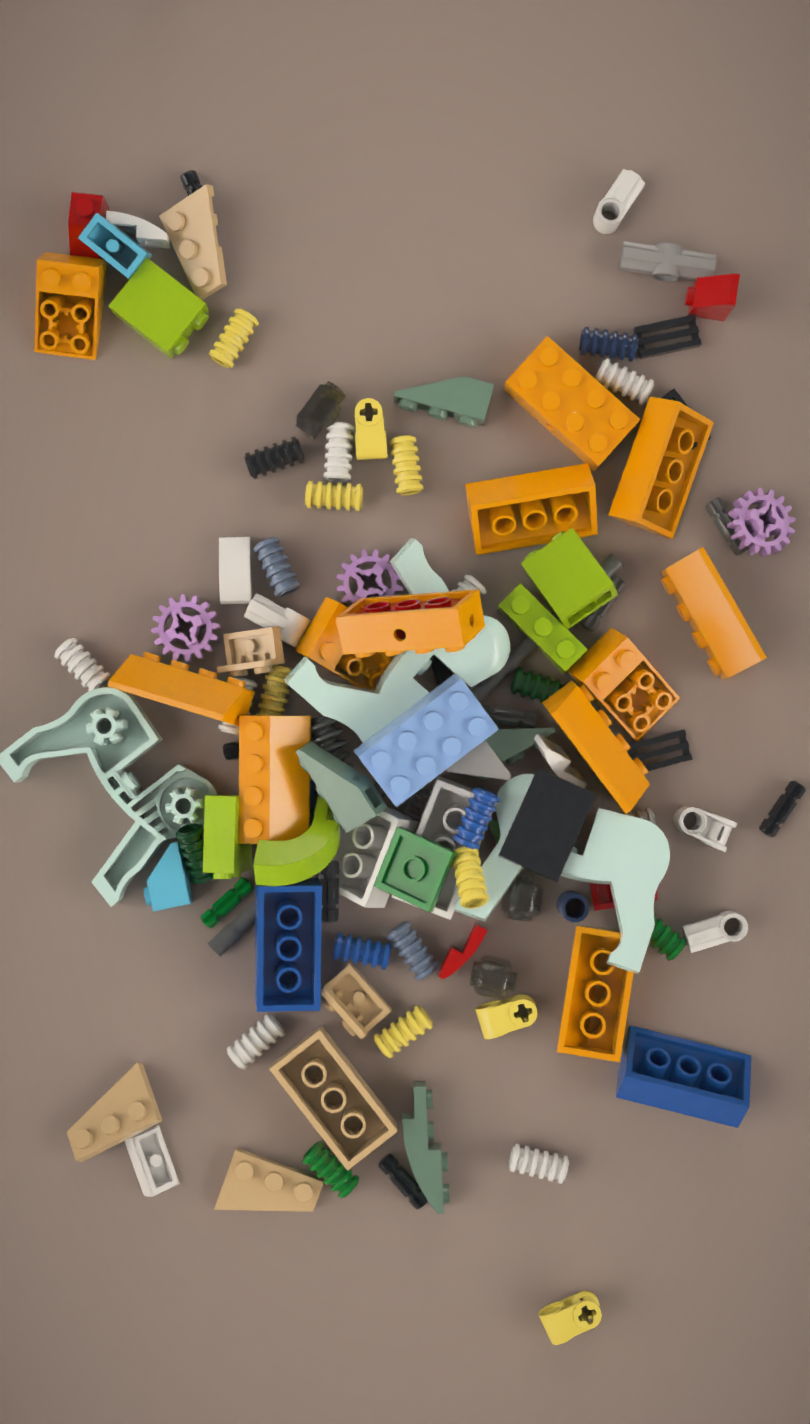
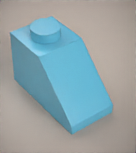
[78,213,152,279]
[144,841,194,912]

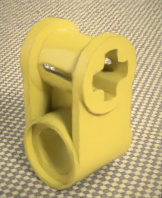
[355,398,388,460]
[475,994,538,1040]
[538,1290,602,1345]

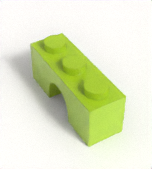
[497,583,588,675]

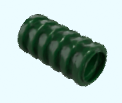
[510,667,568,703]
[176,823,213,884]

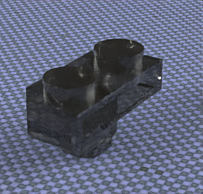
[295,381,347,440]

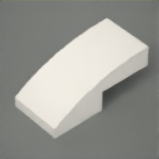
[106,211,171,249]
[219,537,252,604]
[534,734,587,788]

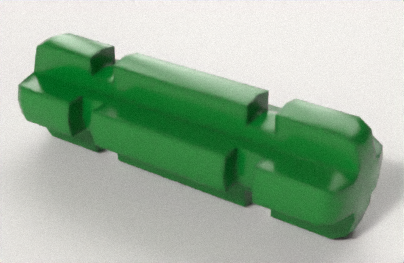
[200,877,254,929]

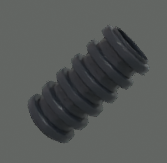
[244,436,305,479]

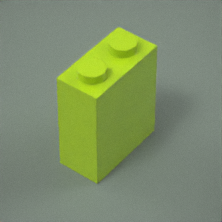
[108,258,209,359]
[521,528,618,629]
[203,795,252,879]

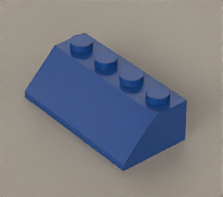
[616,1025,751,1128]

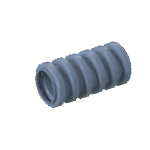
[253,537,301,597]
[386,921,439,980]

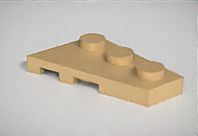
[67,1062,163,1162]
[214,1148,324,1212]

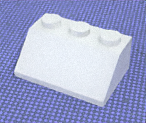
[318,807,418,908]

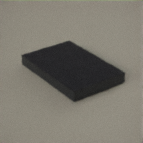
[498,768,597,883]

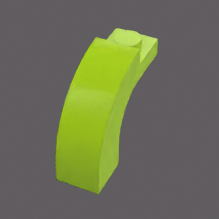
[253,795,340,886]

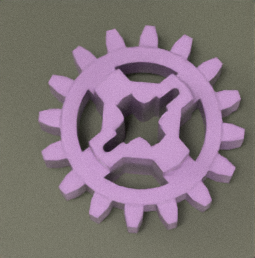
[727,488,796,557]
[336,549,403,604]
[151,594,220,663]

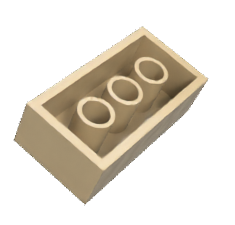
[269,1025,398,1171]

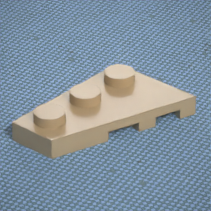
[159,184,227,300]

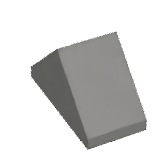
[446,740,511,780]

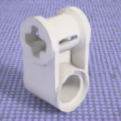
[673,806,738,852]

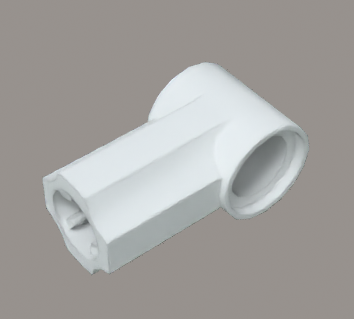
[593,169,645,234]
[244,593,311,648]
[682,910,748,953]

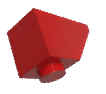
[68,192,109,259]
[684,273,740,321]

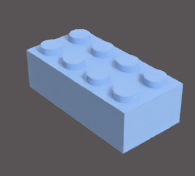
[353,674,499,807]

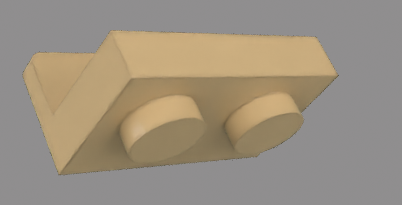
[217,626,285,677]
[321,962,392,1039]

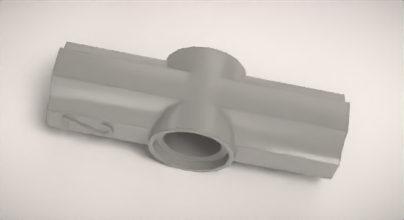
[619,241,716,282]

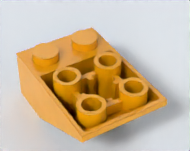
[34,252,107,360]
[295,597,396,690]
[567,628,680,742]

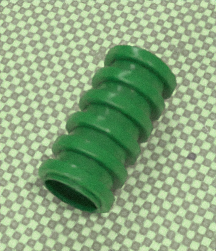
[650,913,686,961]
[302,1141,360,1199]

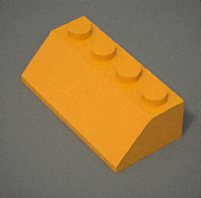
[608,397,714,539]
[465,463,598,555]
[661,547,767,680]
[107,651,255,726]
[542,680,650,814]
[239,715,311,844]
[556,925,634,1062]

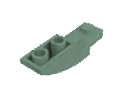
[402,1081,450,1214]

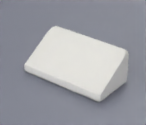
[124,1125,180,1197]

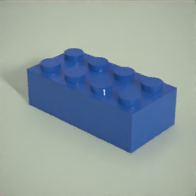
[254,878,322,1012]

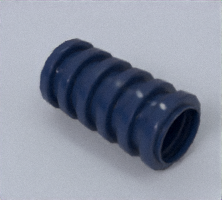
[579,327,639,362]
[556,890,589,922]

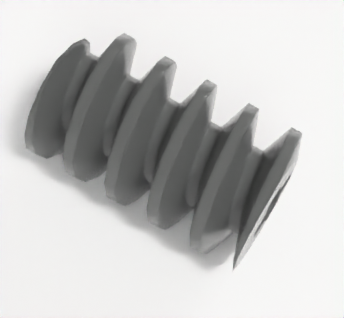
[311,716,354,768]

